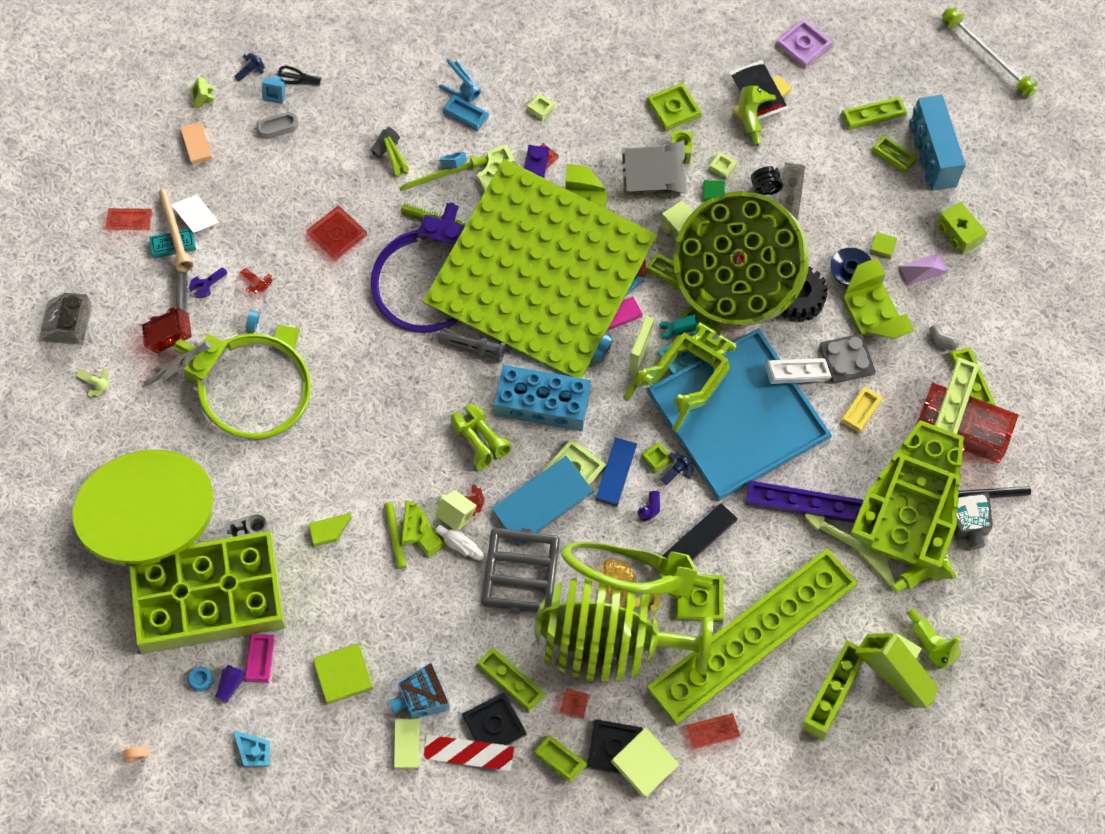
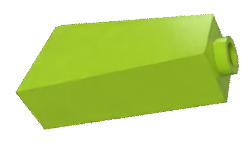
[855,633,939,708]

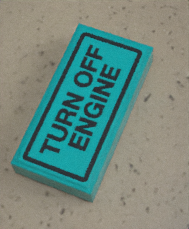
[149,229,196,259]

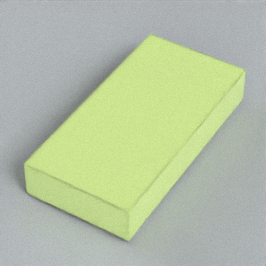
[394,719,420,769]

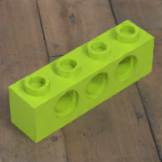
[802,640,864,742]

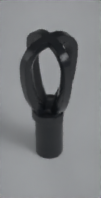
[277,65,322,85]

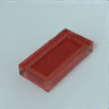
[106,208,152,230]
[686,713,740,750]

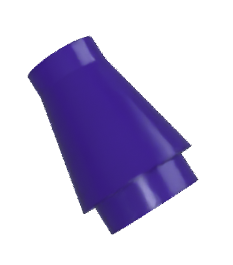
[215,664,245,702]

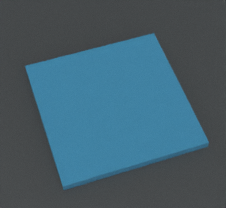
[646,328,832,501]

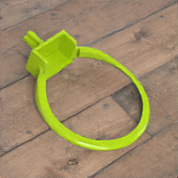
[173,334,311,439]
[561,542,713,598]

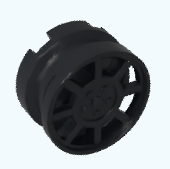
[750,166,783,195]

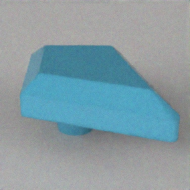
[234,731,270,767]

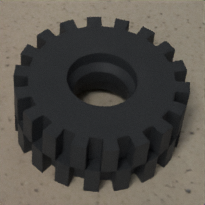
[781,266,828,322]

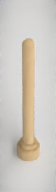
[159,189,193,272]

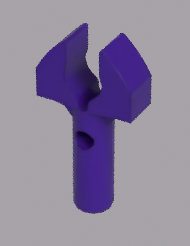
[189,267,227,298]

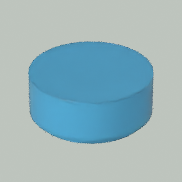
[245,310,260,333]
[188,667,213,692]

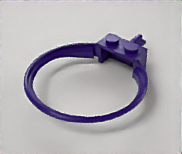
[371,202,465,333]

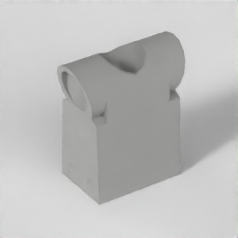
[622,140,687,193]

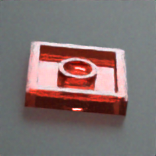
[306,205,367,261]

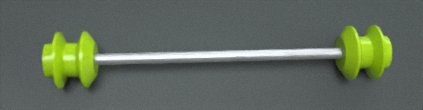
[942,7,1038,98]

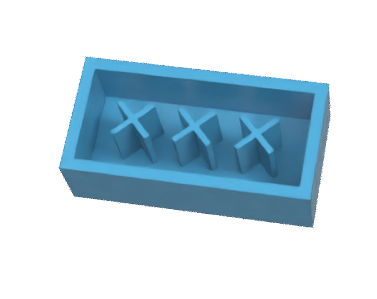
[909,95,966,191]

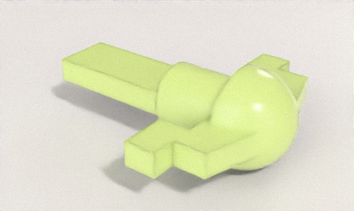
[76,368,110,397]

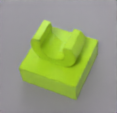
[190,77,215,107]

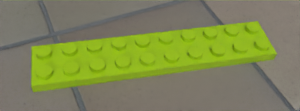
[646,549,858,726]

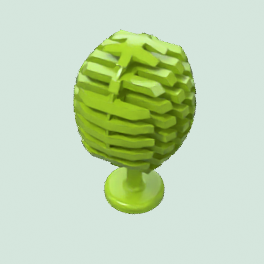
[534,577,713,683]

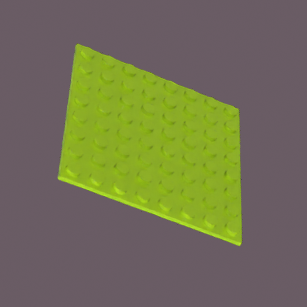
[423,158,658,378]

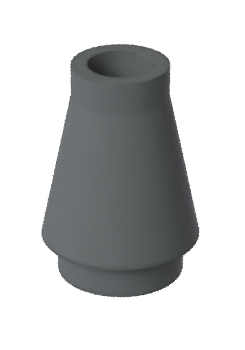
[370,127,400,158]

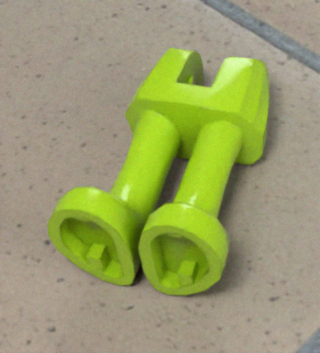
[450,403,512,470]

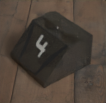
[39,292,92,345]

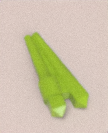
[384,136,409,177]

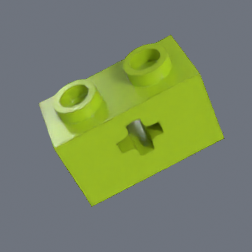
[937,202,987,254]

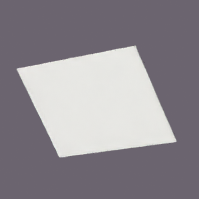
[172,195,219,233]

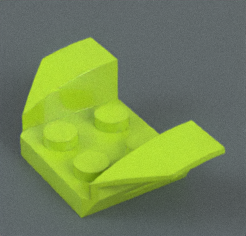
[565,164,607,209]
[843,258,915,339]

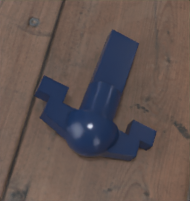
[234,53,265,81]
[660,452,694,485]

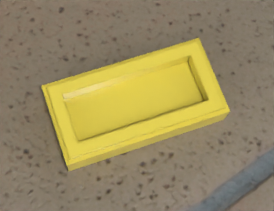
[841,387,883,434]

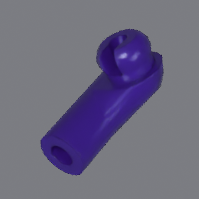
[637,491,660,521]

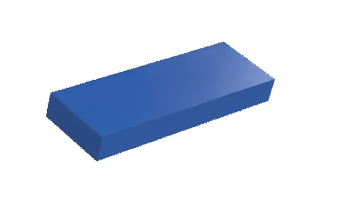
[596,437,637,507]

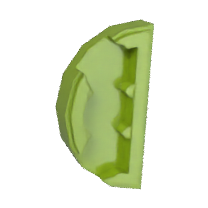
[401,500,427,546]

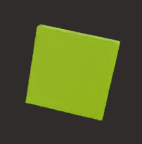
[646,82,702,132]
[676,575,724,622]
[313,643,373,705]

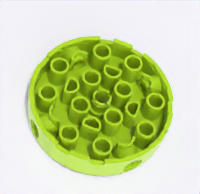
[673,191,809,326]

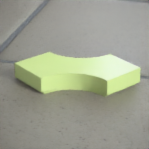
[476,144,515,192]

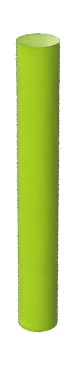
[384,502,407,569]

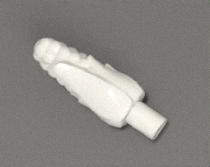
[435,525,484,561]

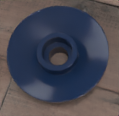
[830,247,872,286]

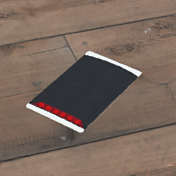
[730,60,788,120]

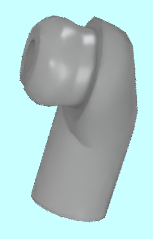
[929,324,959,350]

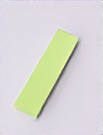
[935,358,979,434]

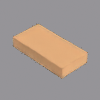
[180,122,212,165]

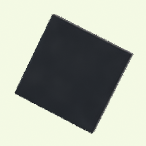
[462,692,527,746]
[587,719,643,774]

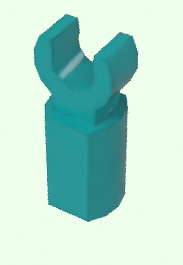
[659,315,698,340]

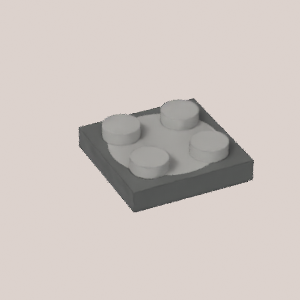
[819,333,876,384]

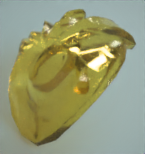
[603,559,637,602]

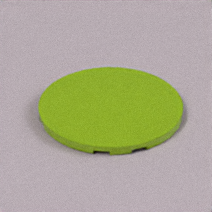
[72,449,215,566]

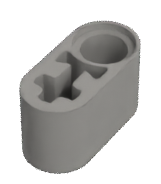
[223,514,270,538]

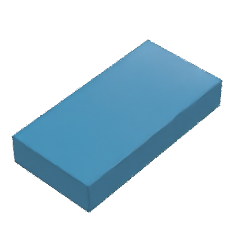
[443,95,489,131]

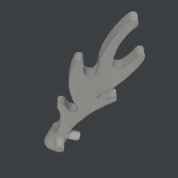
[143,340,211,385]

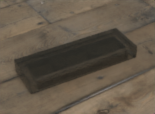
[778,162,806,221]

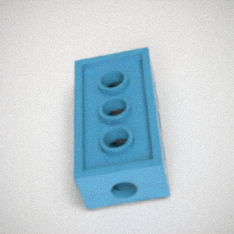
[494,365,591,431]

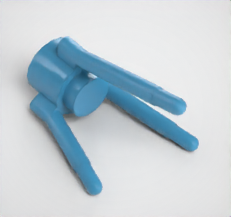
[439,58,481,102]

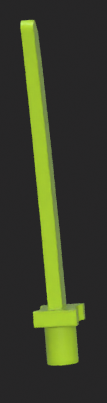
[399,155,487,191]

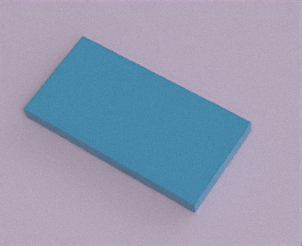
[492,456,593,546]

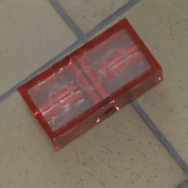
[915,382,1019,463]

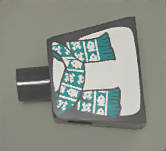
[954,492,993,549]

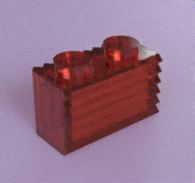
[141,307,192,353]

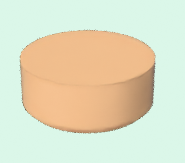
[122,746,148,762]

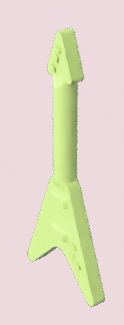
[804,514,895,587]

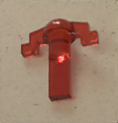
[240,268,273,293]
[464,485,485,516]

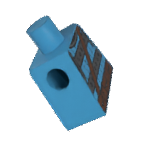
[389,663,450,719]

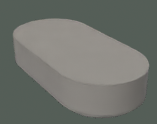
[257,112,299,139]

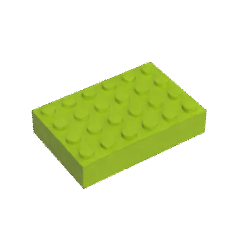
[129,531,286,653]

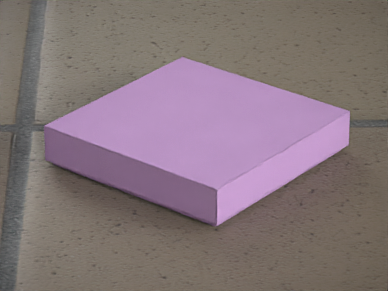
[775,18,833,68]

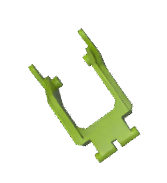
[623,322,737,433]

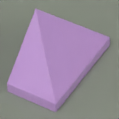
[899,254,947,285]

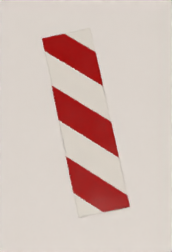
[423,734,515,771]

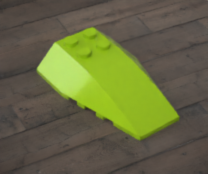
[851,420,964,569]

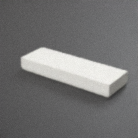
[764,358,832,384]

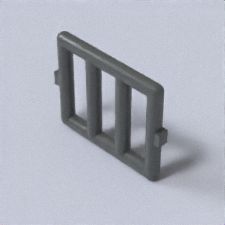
[481,528,560,613]

